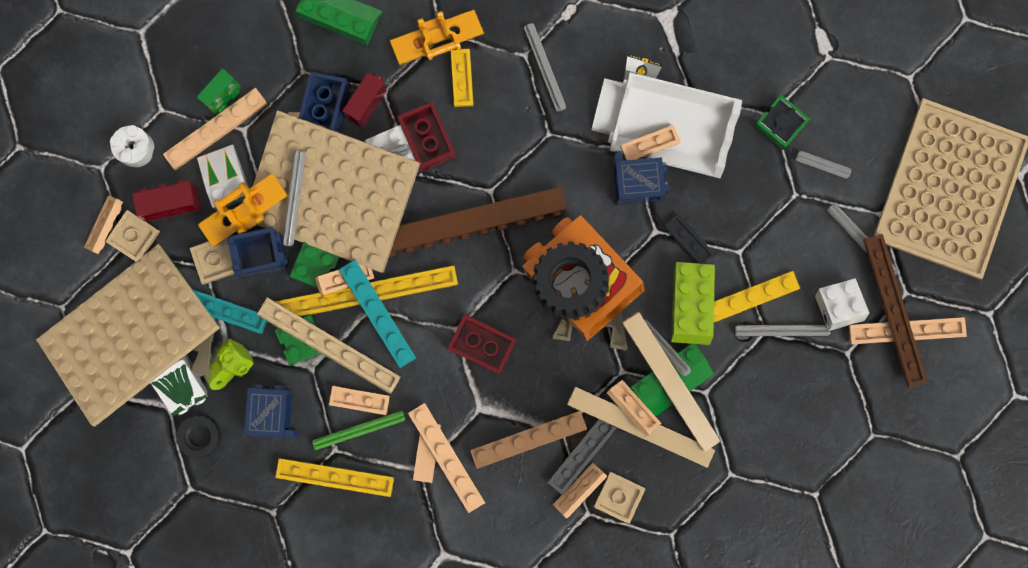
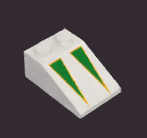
[197,145,249,211]

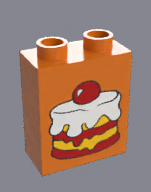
[522,215,645,341]

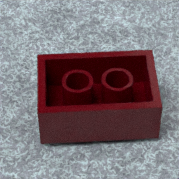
[397,102,456,173]
[132,180,202,222]
[447,314,517,375]

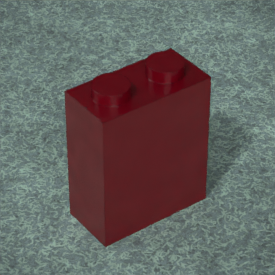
[343,73,387,129]

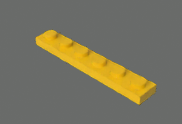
[714,271,800,322]
[275,458,394,497]

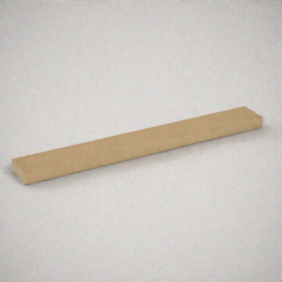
[257,298,401,394]
[621,312,720,452]
[567,387,715,468]

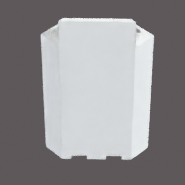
[591,72,742,178]

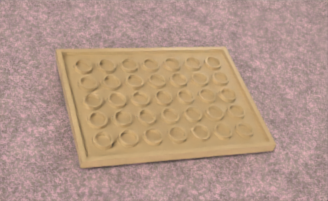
[874,98,1028,280]
[253,111,420,273]
[36,244,220,427]

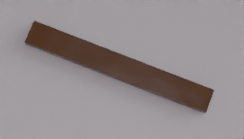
[863,234,928,387]

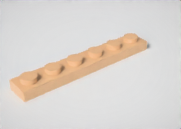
[163,88,268,171]
[848,317,967,345]
[408,403,485,513]

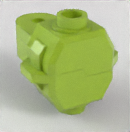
[204,339,253,390]

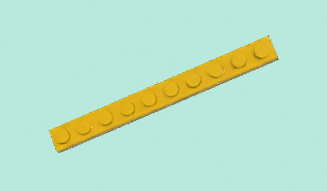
[276,266,458,317]

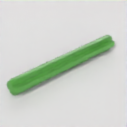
[312,411,405,450]

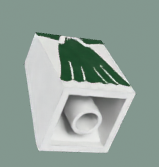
[151,354,207,416]

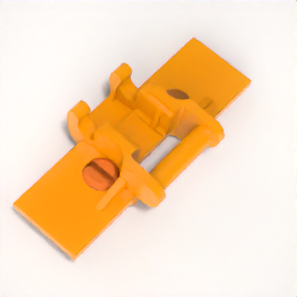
[390,10,484,65]
[198,173,288,247]

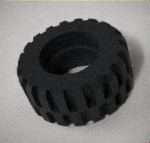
[532,242,609,321]

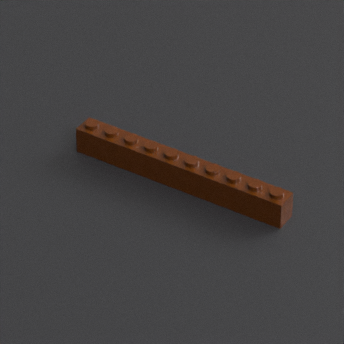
[389,187,567,258]

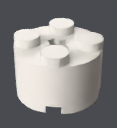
[110,125,154,167]

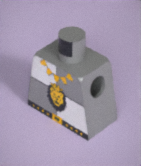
[623,53,663,81]

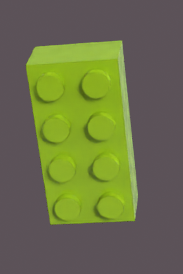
[671,262,715,345]

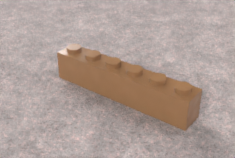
[470,411,587,469]

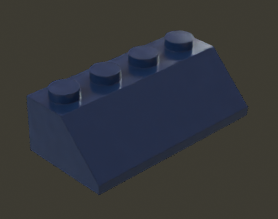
[299,72,352,133]

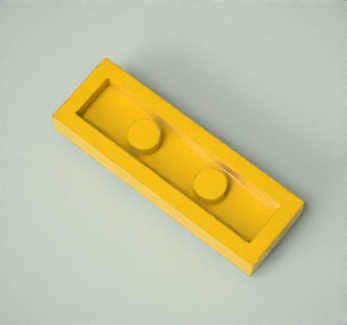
[451,49,473,107]

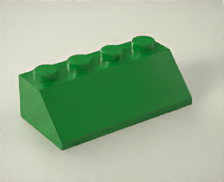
[296,0,382,46]
[630,344,714,417]

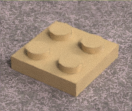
[105,210,160,262]
[190,238,234,285]
[594,472,646,524]

